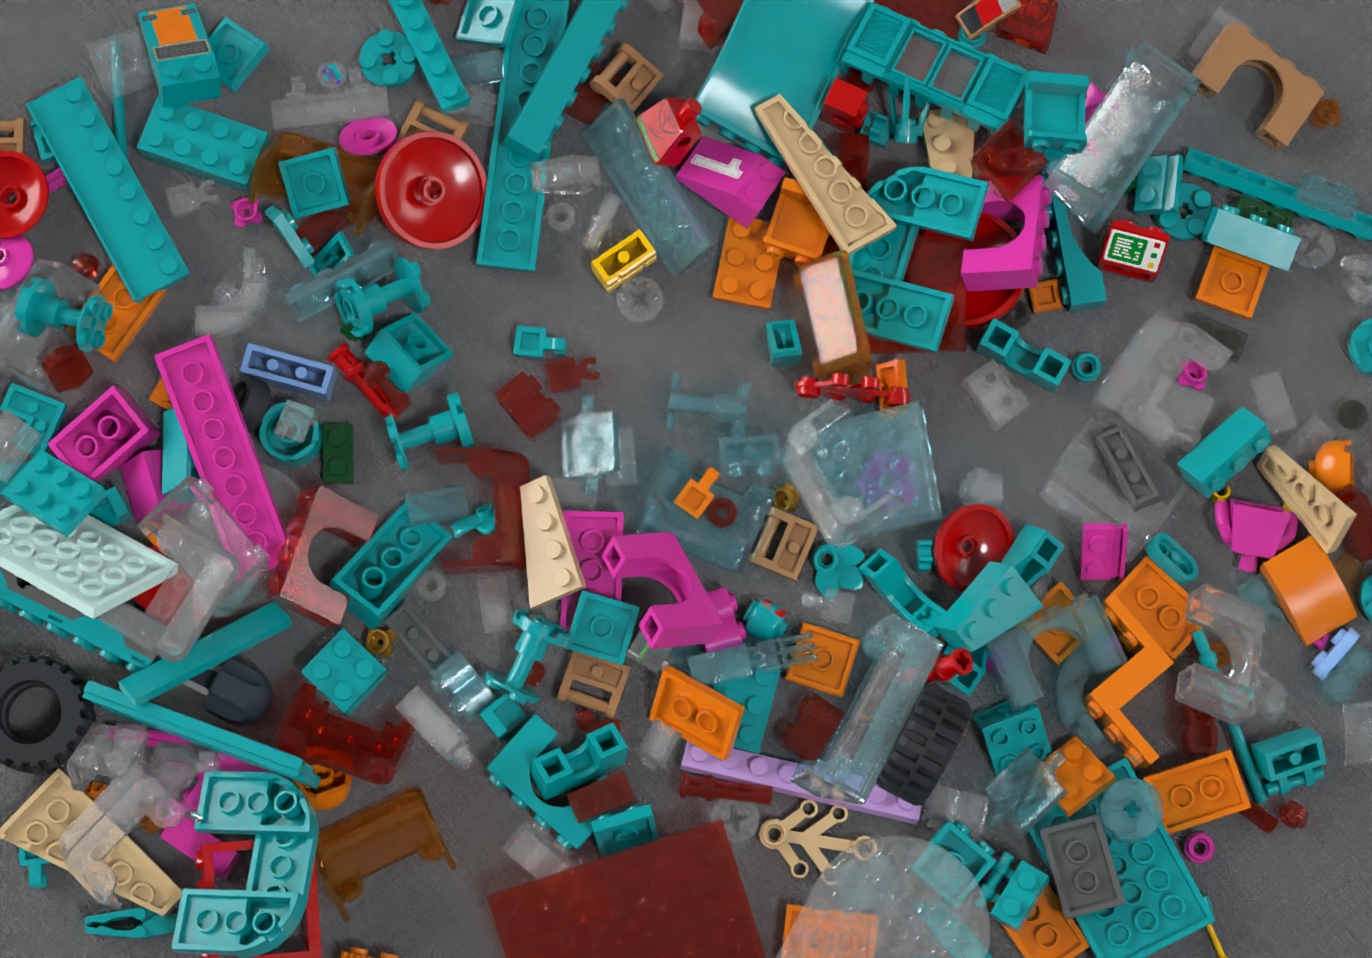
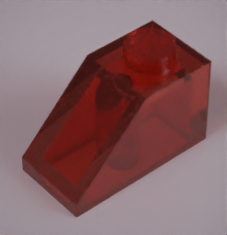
[838,133,870,193]

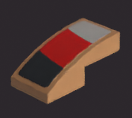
[955,0,1022,41]

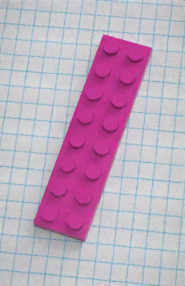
[154,334,297,581]

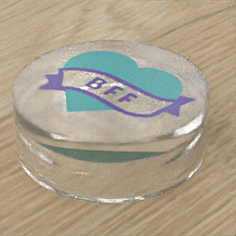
[317,61,347,92]

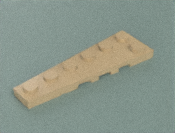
[754,94,897,258]

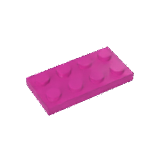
[560,511,624,631]

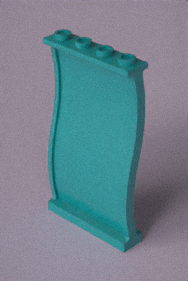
[695,0,875,169]

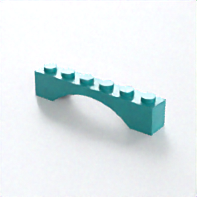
[1034,150,1107,313]
[939,524,1065,697]

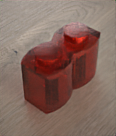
[495,371,561,442]
[1181,692,1218,756]
[780,694,845,766]

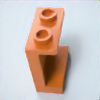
[762,177,829,268]

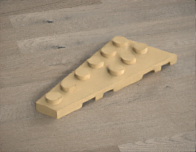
[0,768,183,917]

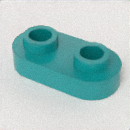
[1146,533,1198,585]

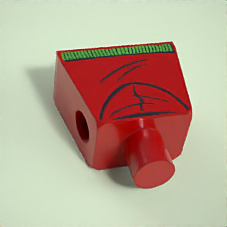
[635,98,702,167]

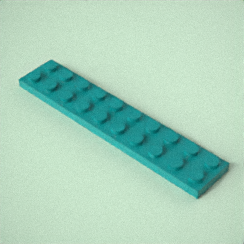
[476,0,570,273]

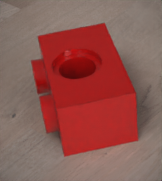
[820,78,870,135]

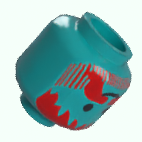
[742,598,789,643]

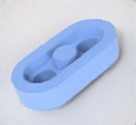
[1311,628,1361,680]

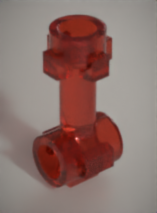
[363,361,412,414]

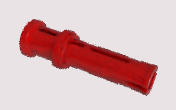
[327,343,402,419]
[895,648,973,692]

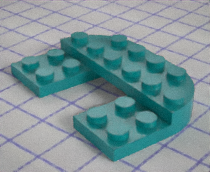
[838,167,990,353]
[171,771,319,958]

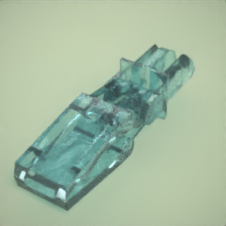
[687,632,819,686]

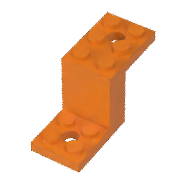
[1081,593,1174,770]

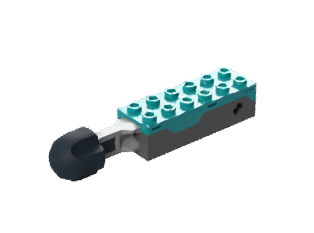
[0,567,273,726]

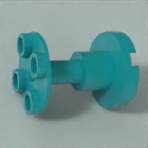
[335,257,431,337]
[15,277,113,352]
[385,392,476,471]
[484,608,571,704]

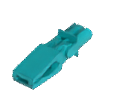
[83,908,178,939]

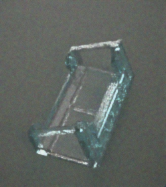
[1044,41,1202,234]
[790,613,944,805]

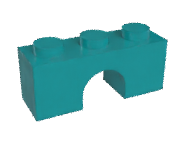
[976,318,1072,394]
[531,723,628,800]

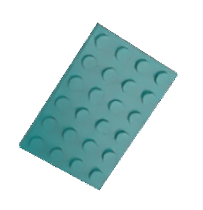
[1018,758,1216,958]

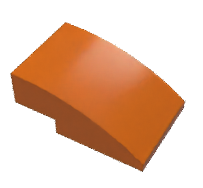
[1259,535,1357,647]

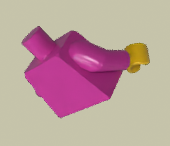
[1211,486,1299,572]

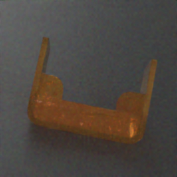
[248,132,382,237]
[793,250,872,385]
[316,788,457,923]

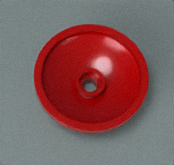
[0,151,49,239]
[934,503,1015,592]

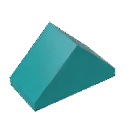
[308,231,362,289]
[765,319,802,368]

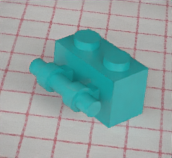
[1251,727,1327,796]
[972,851,1050,934]

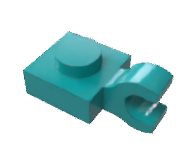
[513,325,567,360]
[19,847,53,889]

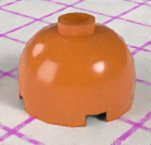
[1309,439,1354,499]
[291,750,352,811]

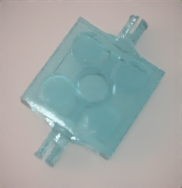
[561,395,621,496]
[984,747,1068,834]

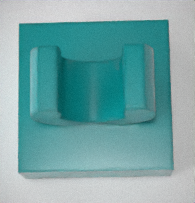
[858,110,891,149]

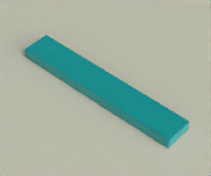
[119,601,292,707]

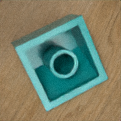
[364,312,455,394]

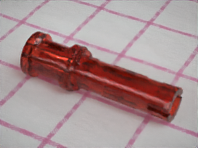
[679,771,773,806]

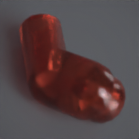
[576,709,620,733]

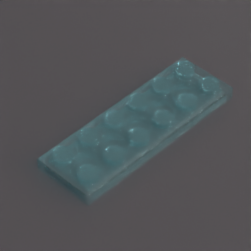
[582,98,717,277]

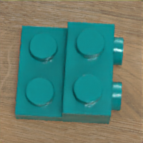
[909,819,996,908]

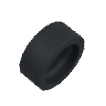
[231,374,271,433]

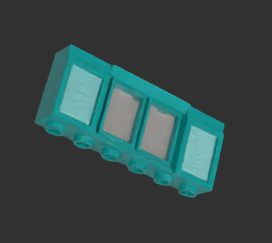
[840,2,1030,144]

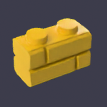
[591,229,657,293]

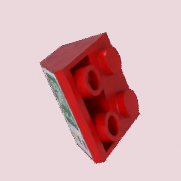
[1096,219,1170,283]

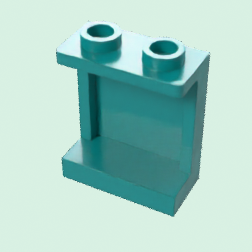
[1024,71,1089,155]

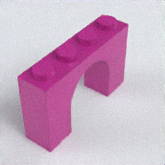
[961,175,1052,292]
[602,532,724,649]
[160,752,291,880]

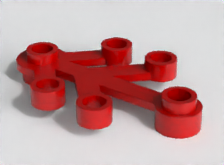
[794,373,910,408]

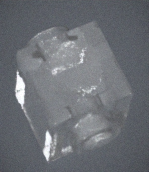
[958,468,1003,509]

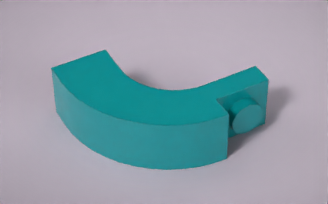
[859,548,947,641]

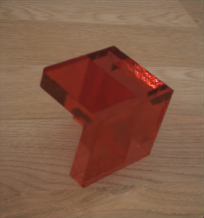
[41,343,94,393]

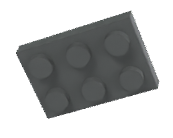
[1039,814,1125,920]

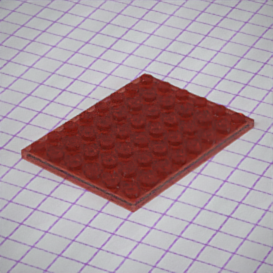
[487,818,766,958]

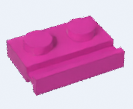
[1079,523,1128,580]

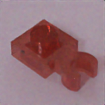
[545,357,600,394]

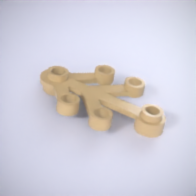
[759,800,877,884]

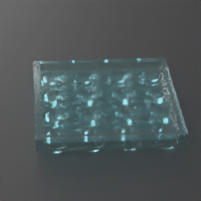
[808,401,943,544]

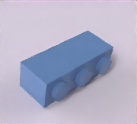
[240,343,338,402]

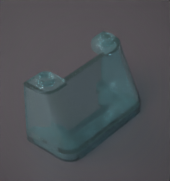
[634,446,776,574]

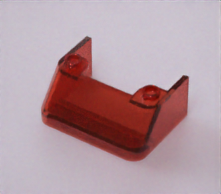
[436,446,530,575]

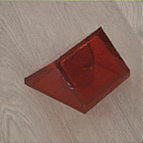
[969,118,1049,202]

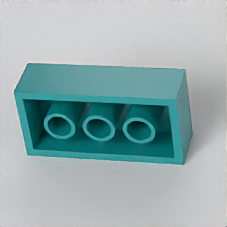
[137,95,272,195]

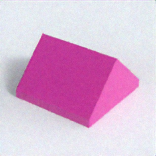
[120,449,194,523]

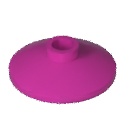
[339,117,397,155]
[0,236,34,290]

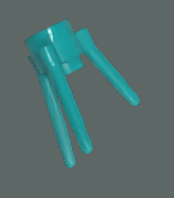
[887,77,931,143]

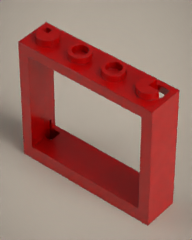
[195,839,322,958]

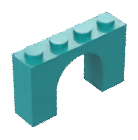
[487,714,626,851]

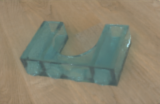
[983,593,1128,712]

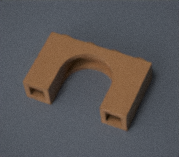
[1186,21,1325,152]

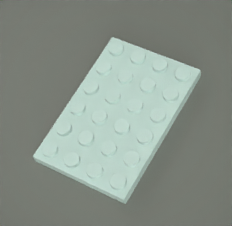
[0,505,178,619]

